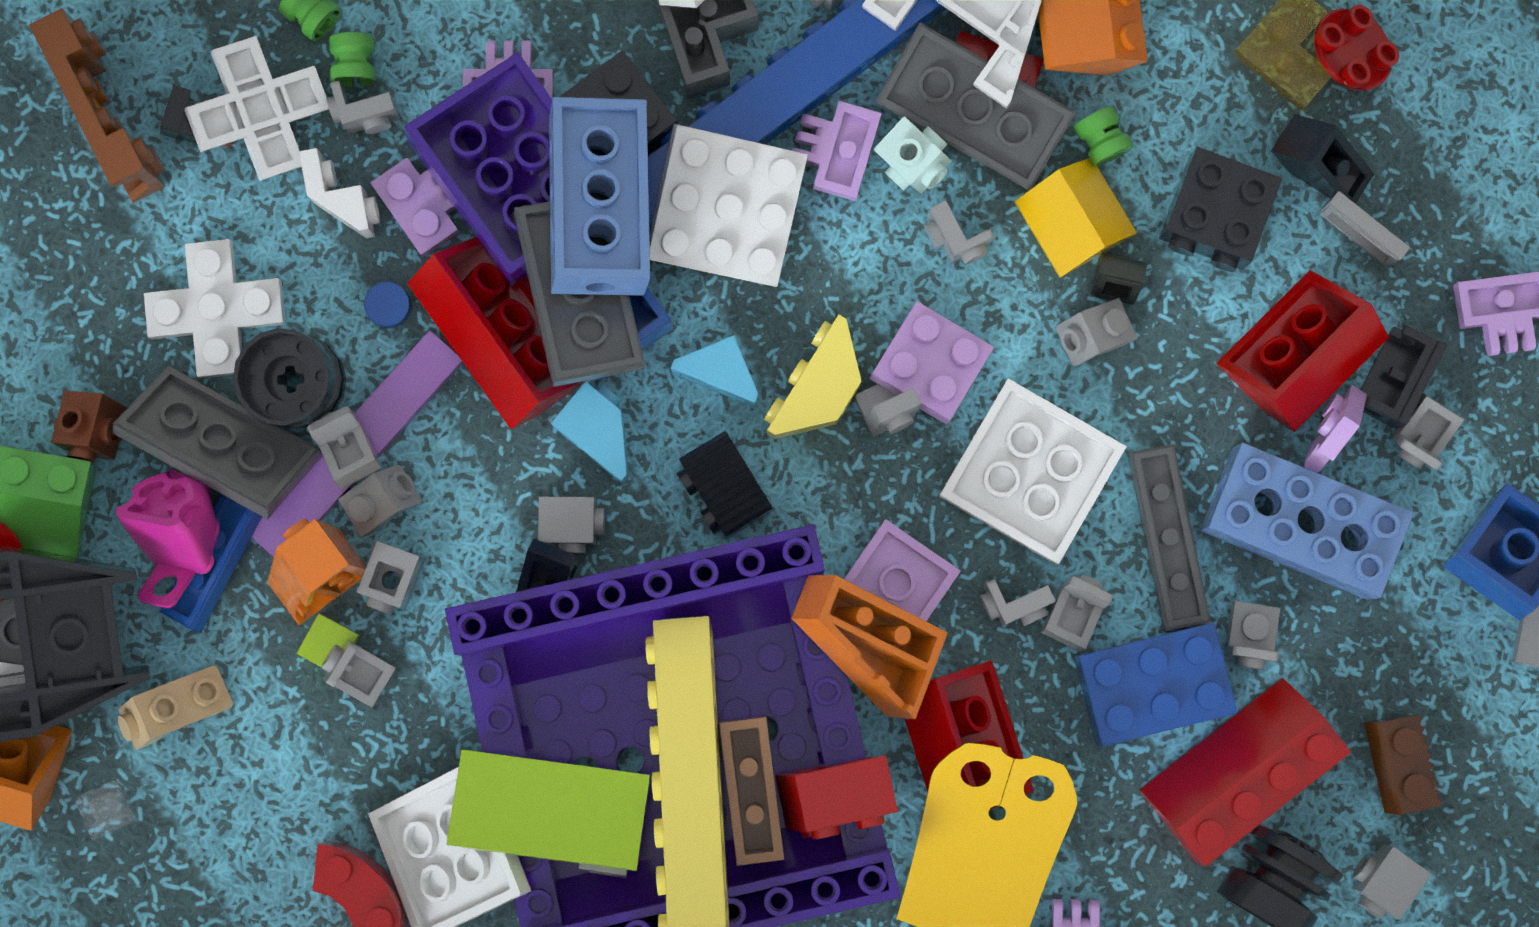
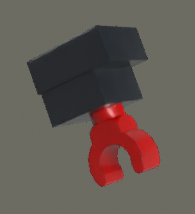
[160,85,234,146]

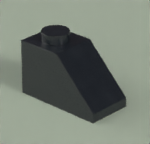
[1271,114,1374,204]

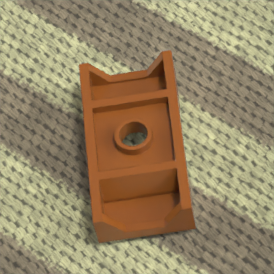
[29,8,166,203]

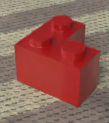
[775,755,898,839]

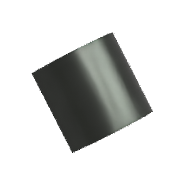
[1091,252,1147,305]

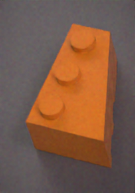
[267,519,367,626]
[791,575,948,719]

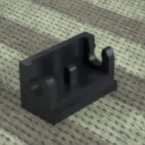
[1360,325,1447,429]

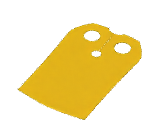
[896,743,1077,927]

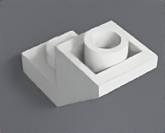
[299,148,380,239]

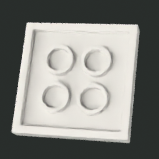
[649,124,808,287]
[939,378,1127,565]
[368,768,531,927]

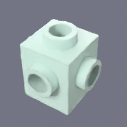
[873,116,952,194]

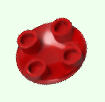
[1314,5,1399,91]

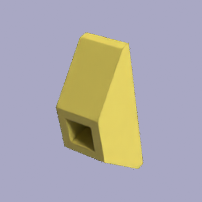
[764,314,862,439]

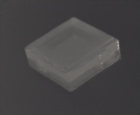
[74,778,138,840]

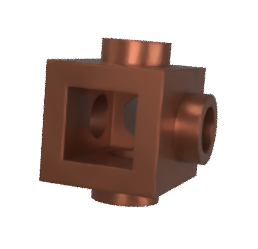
[51,391,127,464]

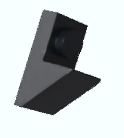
[516,539,578,592]

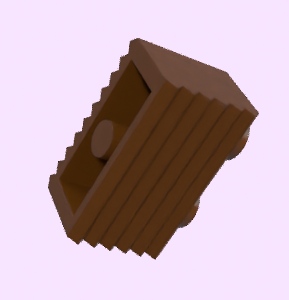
[1364,714,1442,815]

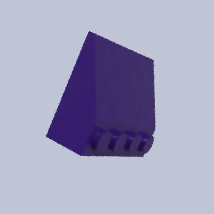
[404,52,607,287]

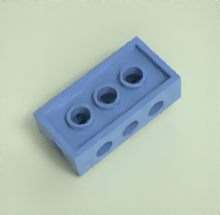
[549,97,650,295]
[1199,442,1414,600]

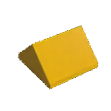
[1015,158,1137,278]

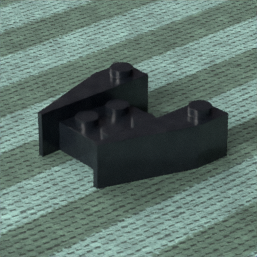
[0,546,151,742]

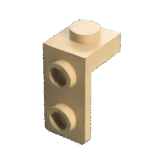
[118,666,233,751]

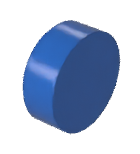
[364,282,411,328]

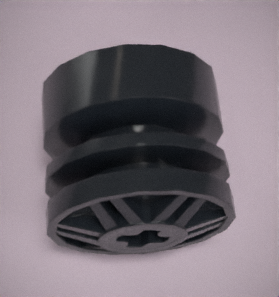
[233,328,347,428]
[1217,825,1343,927]

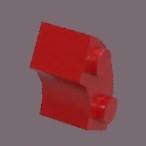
[313,841,409,927]

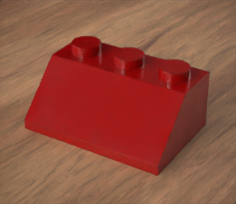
[1216,270,1389,432]
[904,660,1034,809]

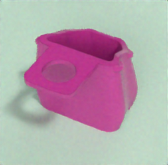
[116,470,220,608]

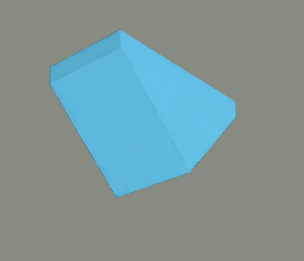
[671,335,759,408]

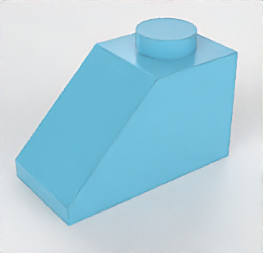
[551,381,629,485]

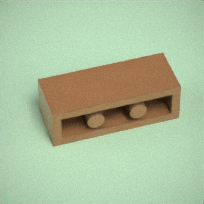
[719,716,784,866]

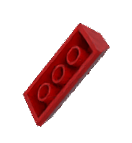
[407,237,588,430]
[1139,678,1351,867]

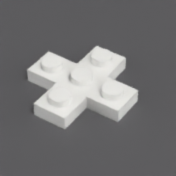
[184,36,329,181]
[144,239,286,379]

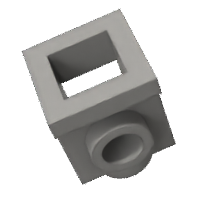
[357,541,425,615]

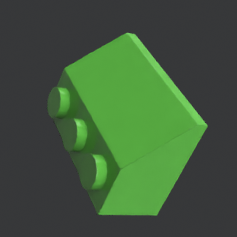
[0,446,96,558]

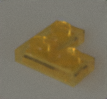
[1233,0,1331,111]

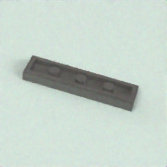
[1127,444,1211,631]

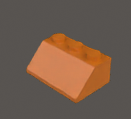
[1038,0,1148,76]
[0,725,72,831]

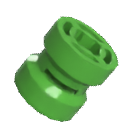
[278,0,342,42]
[329,32,376,87]
[1074,106,1134,167]

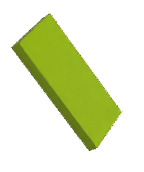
[446,749,650,871]

